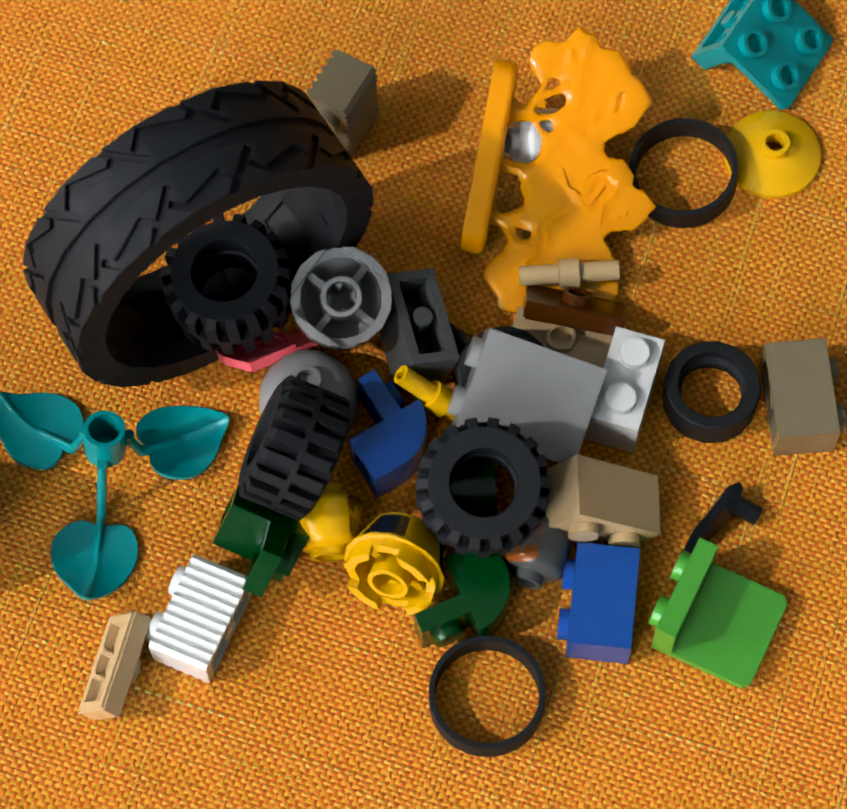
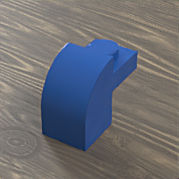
[349,369,427,498]

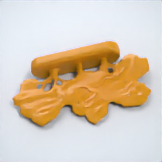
[460,27,656,313]

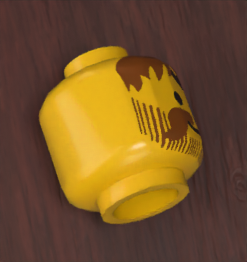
[299,483,362,562]

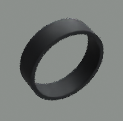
[630,118,738,228]
[429,635,546,757]

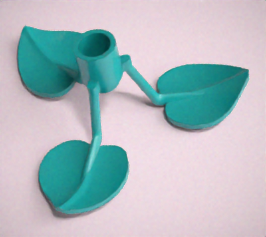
[0,392,229,601]

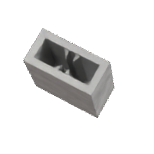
[447,328,607,464]

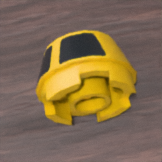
[344,512,444,615]

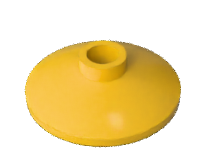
[724,110,821,199]

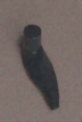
[684,482,763,553]

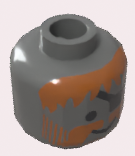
[501,511,573,589]

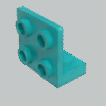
[691,0,833,110]

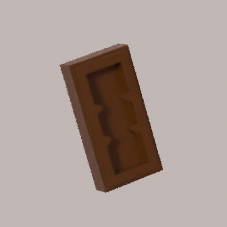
[523,285,626,336]

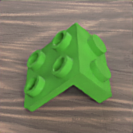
[648,537,787,689]

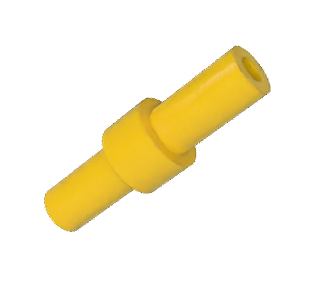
[394,365,454,421]

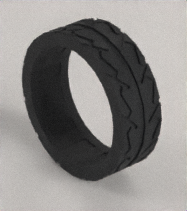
[23,80,373,387]

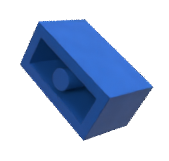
[557,542,640,664]

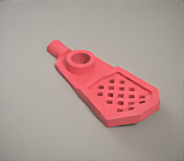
[216,328,318,372]

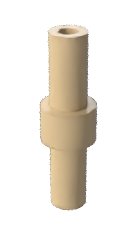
[519,257,620,289]

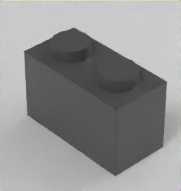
[379,268,460,390]

